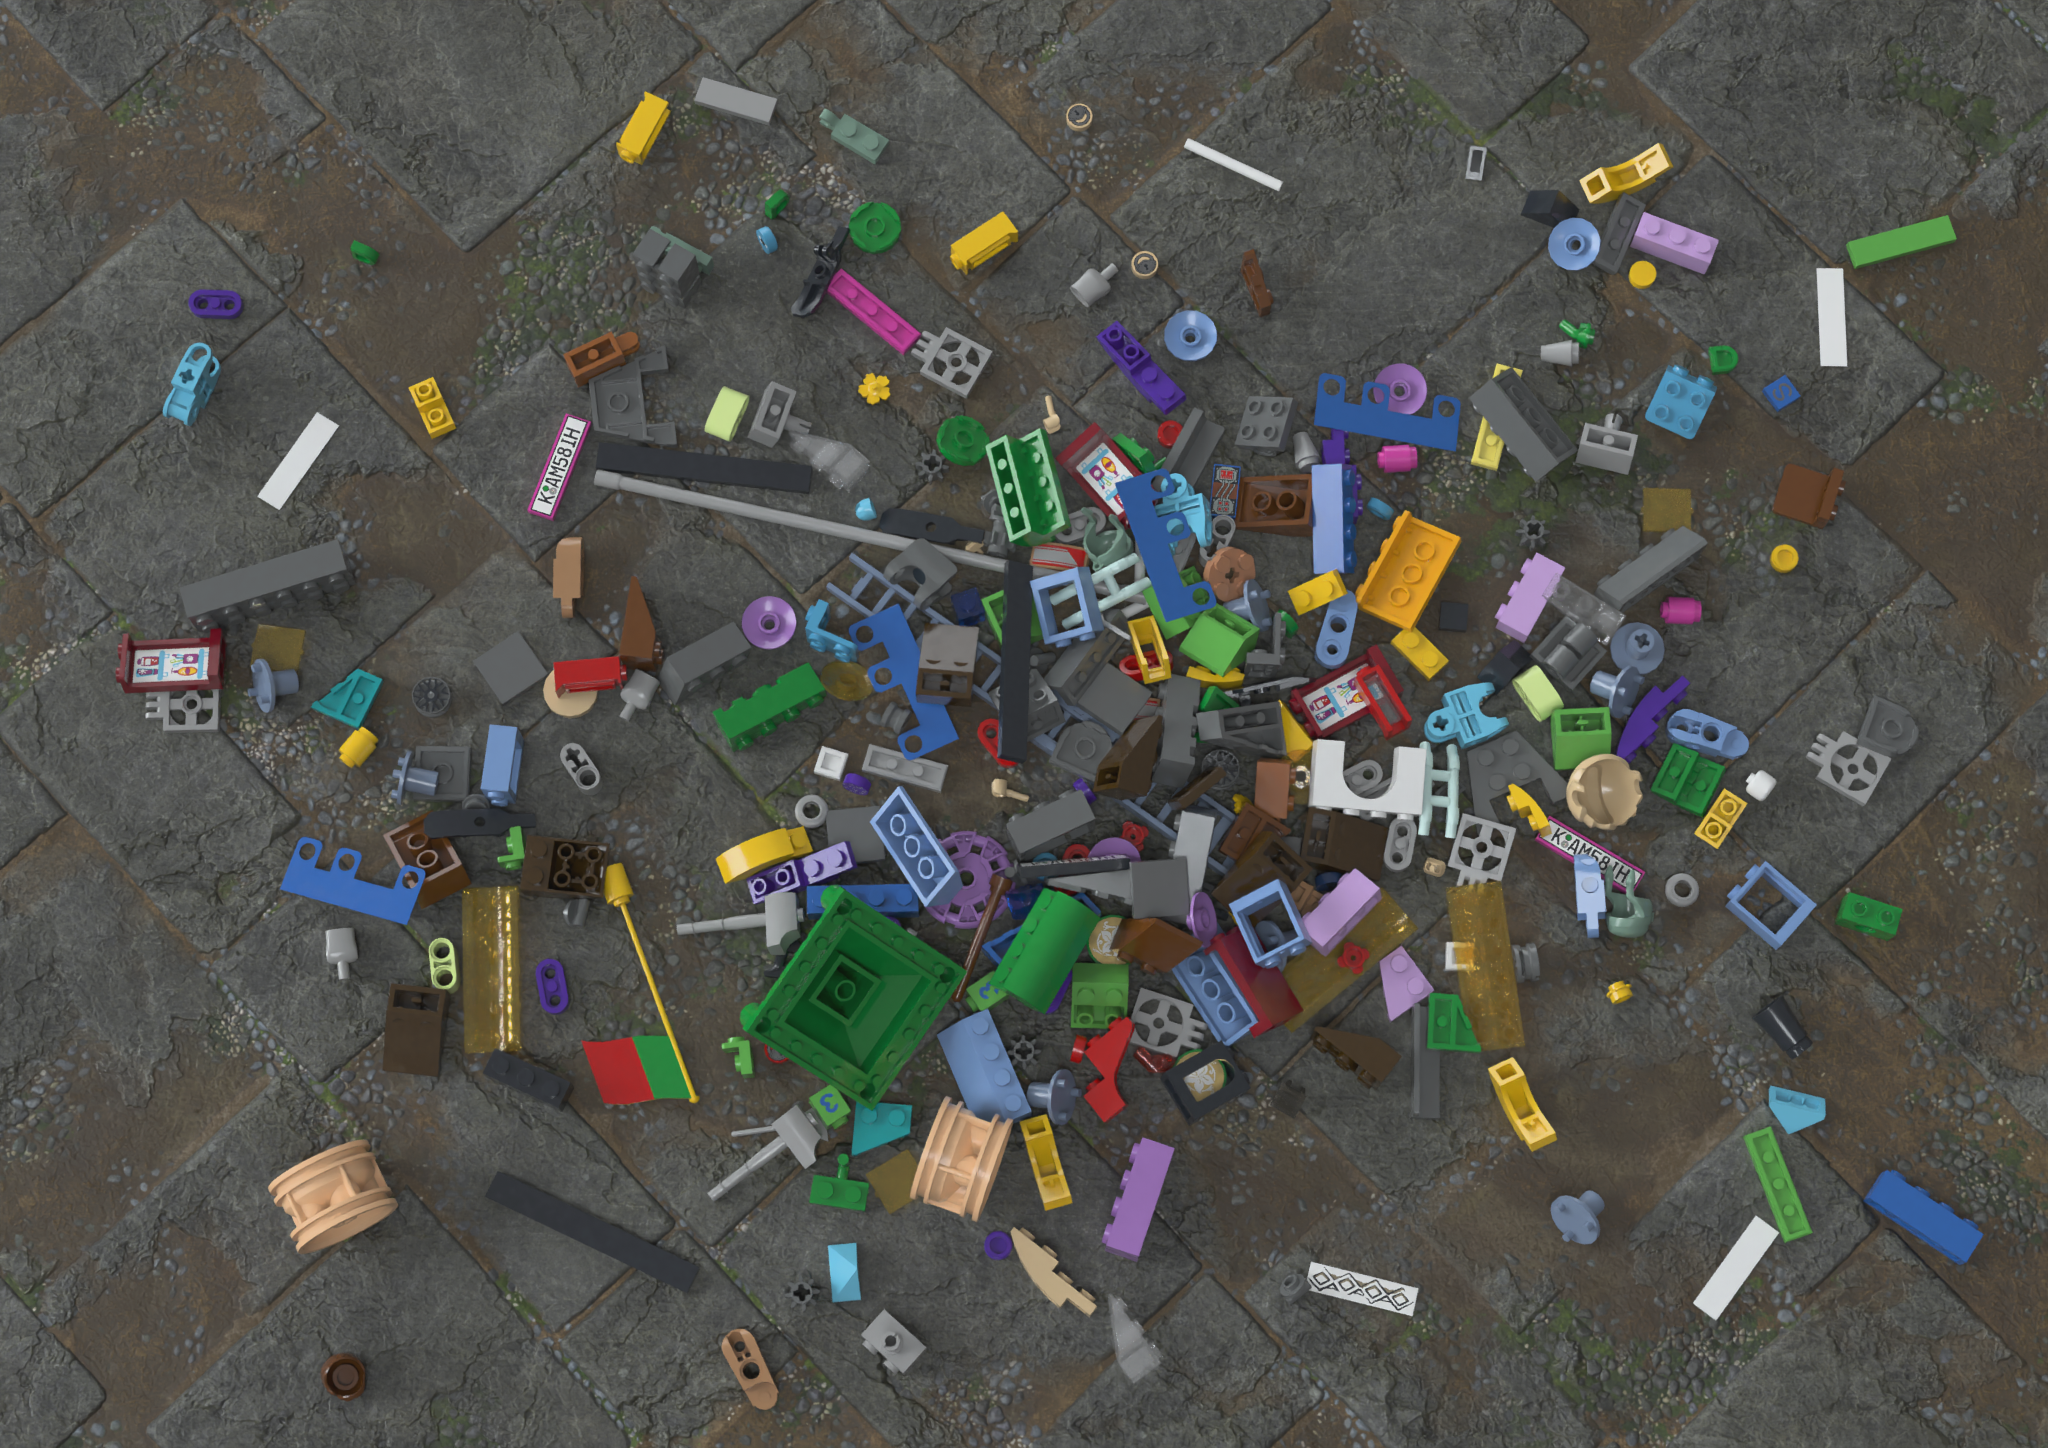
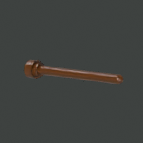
[952,873,1013,1002]

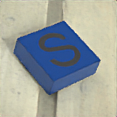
[1762,375,1801,413]

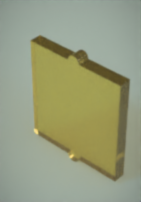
[1640,488,1694,532]
[250,624,306,674]
[866,1149,920,1215]

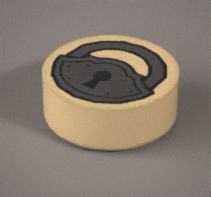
[1066,104,1093,132]
[1131,251,1158,279]

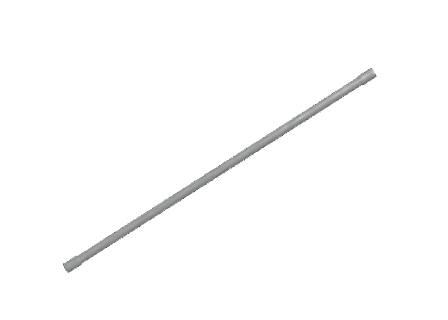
[594,469,1146,605]

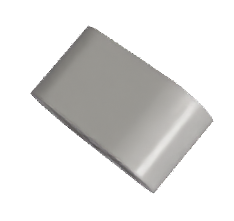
[1199,515,1235,568]
[560,743,603,795]

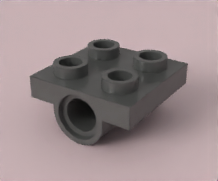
[1235,396,1298,457]
[1529,615,1607,692]

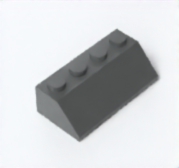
[1469,367,1578,482]
[1594,526,1708,619]

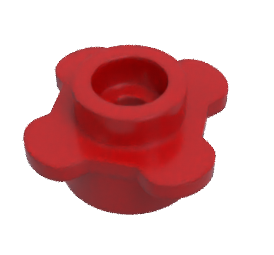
[1119,821,1149,852]
[1337,942,1370,974]

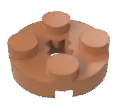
[1203,547,1255,602]

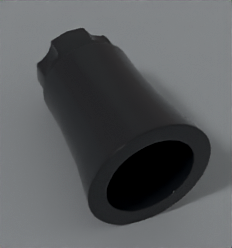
[1752,995,1813,1060]

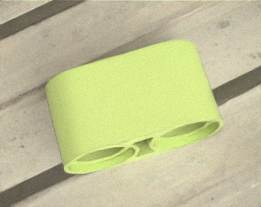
[705,386,749,442]
[1512,665,1564,722]
[429,938,461,994]

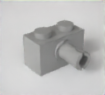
[747,381,812,448]
[1575,413,1638,475]
[861,1309,927,1375]

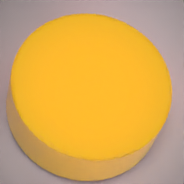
[1628,261,1656,289]
[1770,544,1799,573]

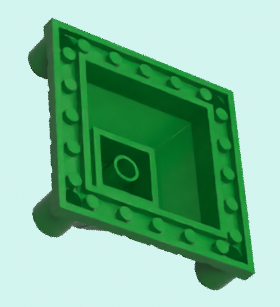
[740,885,968,1111]

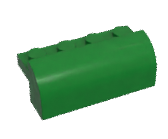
[985,428,1071,547]
[988,888,1100,1014]

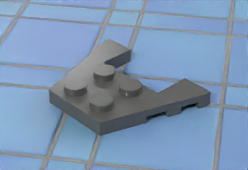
[589,346,678,448]
[1466,730,1568,837]

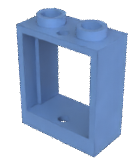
[1030,567,1104,648]
[481,725,524,807]
[1725,861,1816,950]
[1229,879,1313,969]

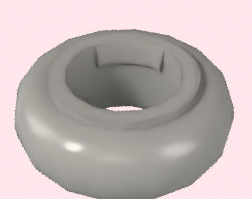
[795,794,829,828]
[1665,873,1699,907]

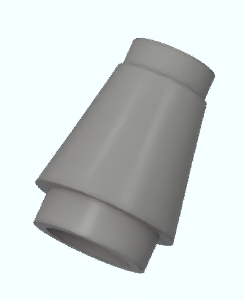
[1541,340,1579,366]
[1292,432,1321,474]

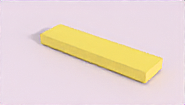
[1471,364,1523,471]

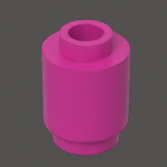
[1377,445,1417,473]
[1660,596,1702,625]

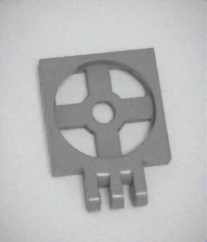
[911,327,993,399]
[145,689,221,733]
[1806,731,1891,806]
[1447,813,1516,896]
[1129,988,1208,1059]

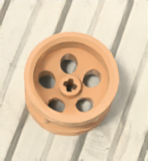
[910,1096,1014,1222]
[268,1140,398,1254]

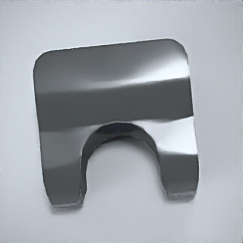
[883,538,957,610]

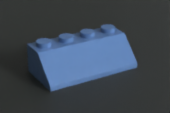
[870,786,963,907]
[1171,923,1259,1047]
[937,1009,1032,1124]

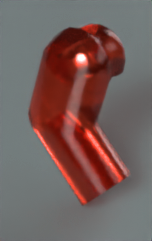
[1132,1046,1175,1073]

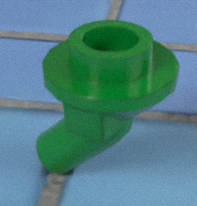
[1559,320,1595,349]

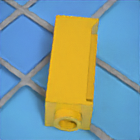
[616,91,671,165]
[950,211,1018,275]
[1127,615,1171,684]

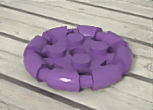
[924,831,1016,929]

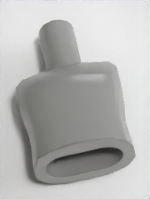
[1070,263,1118,307]
[619,669,660,722]
[325,928,358,980]

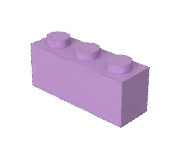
[1630,212,1719,274]
[1495,553,1565,643]
[1302,868,1382,957]

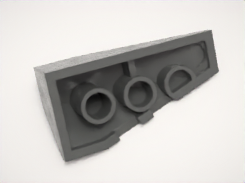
[1044,868,1132,905]

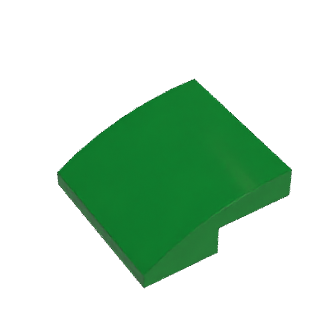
[1650,743,1726,818]

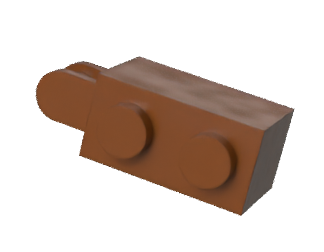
[563,331,640,388]
[1254,758,1297,823]

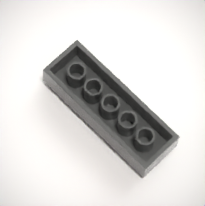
[179,539,356,633]

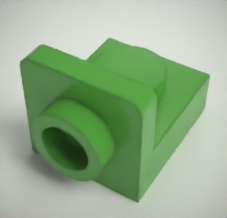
[497,826,526,871]
[722,1037,755,1079]

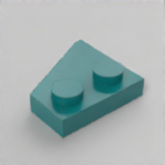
[311,669,384,730]
[851,1101,912,1156]

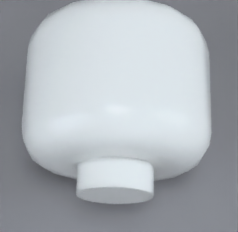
[1746,770,1777,801]

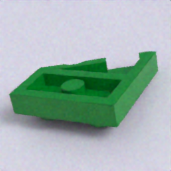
[1426,993,1481,1054]

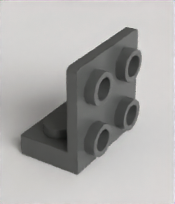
[1242,612,1286,679]
[988,669,1066,742]

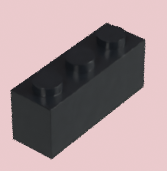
[483,1048,574,1112]

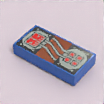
[1210,464,1241,520]

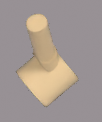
[1043,396,1061,434]
[992,779,1029,802]

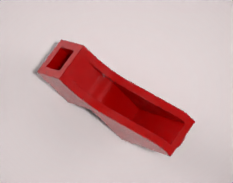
[1083,1016,1135,1123]

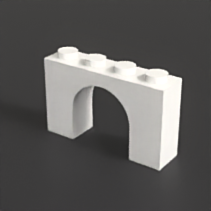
[1308,739,1427,821]

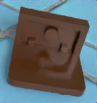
[1772,464,1846,529]

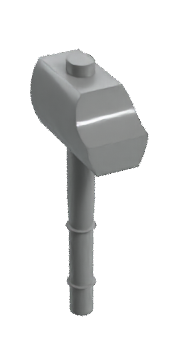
[677,892,805,955]
[708,1104,823,1201]

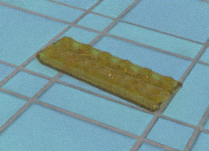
[1446,881,1525,1052]
[462,886,522,1053]
[1281,887,1418,1034]

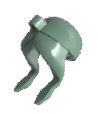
[1081,507,1133,572]
[1605,865,1654,938]

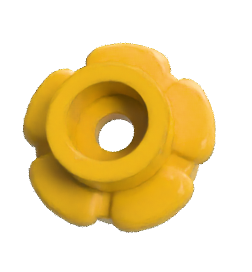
[1606,981,1633,1004]

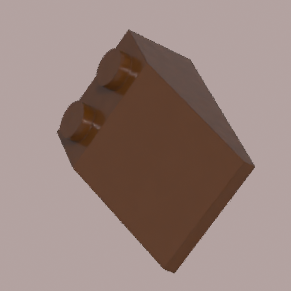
[1234,474,1313,537]
[619,576,664,673]
[383,810,471,909]
[1109,918,1203,975]

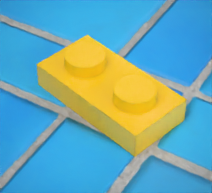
[1288,569,1348,615]
[1390,627,1449,681]

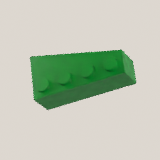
[712,663,827,752]

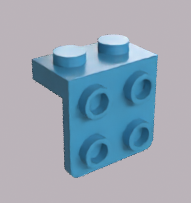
[1645,364,1717,439]
[805,599,859,663]

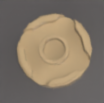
[543,670,599,719]

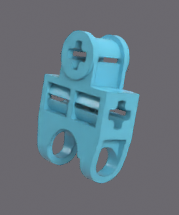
[163,343,221,426]
[1154,473,1213,556]
[1424,683,1509,750]

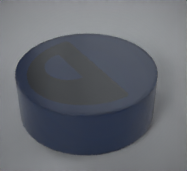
[1315,872,1342,891]

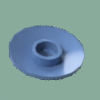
[1548,218,1601,271]
[1164,310,1217,361]

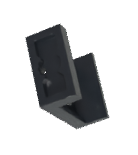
[1160,1040,1251,1126]

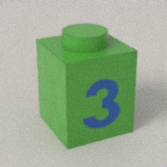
[965,970,1009,1013]
[809,1085,851,1130]

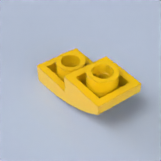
[409,377,456,439]
[1186,666,1245,689]
[1279,700,1313,762]
[1506,784,1552,838]
[1694,788,1748,849]

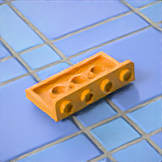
[1355,510,1462,633]

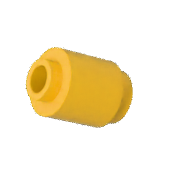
[338,727,378,768]

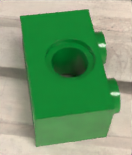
[1835,892,1903,941]

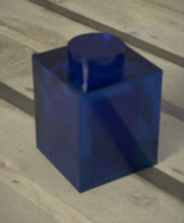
[950,587,985,626]
[1005,883,1044,920]

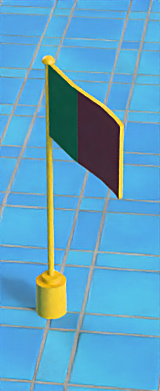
[581,863,700,1105]

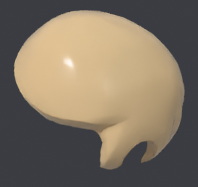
[1566,754,1643,830]

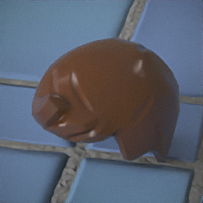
[321,1352,366,1401]

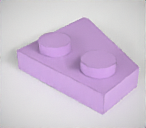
[1378,946,1435,1023]

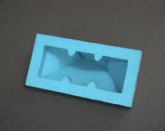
[1769,1085,1826,1134]
[828,1243,861,1303]

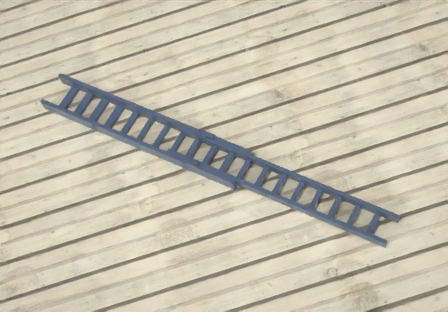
[826,553,1236,877]

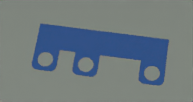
[1314,373,1461,452]
[1115,469,1216,622]
[849,604,959,760]
[280,837,426,925]

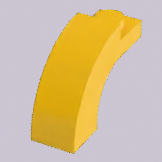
[1579,143,1673,204]
[716,826,813,884]
[1488,1057,1557,1152]
[1020,1114,1073,1211]

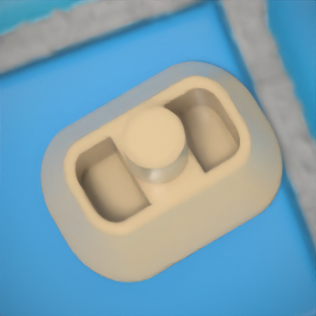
[965,541,984,554]
[1423,858,1446,877]

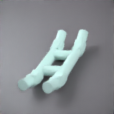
[1050,553,1152,630]
[1418,741,1460,838]

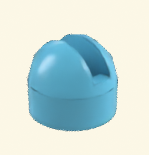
[855,497,877,521]

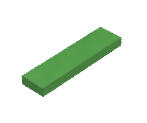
[1846,215,1957,269]
[1743,1127,1813,1243]

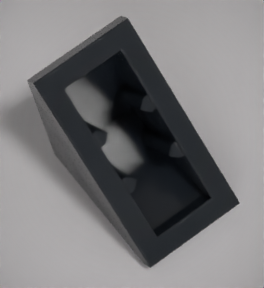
[1521,190,1580,228]
[1477,640,1533,696]

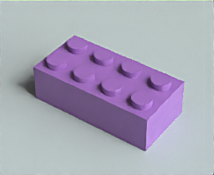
[1102,1137,1175,1262]

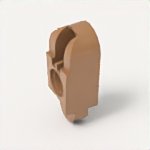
[553,537,585,618]
[721,1329,779,1410]

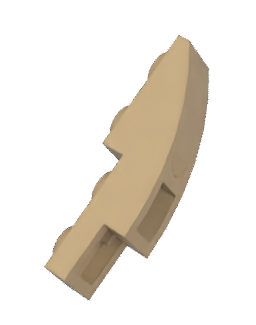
[1011,1227,1097,1318]

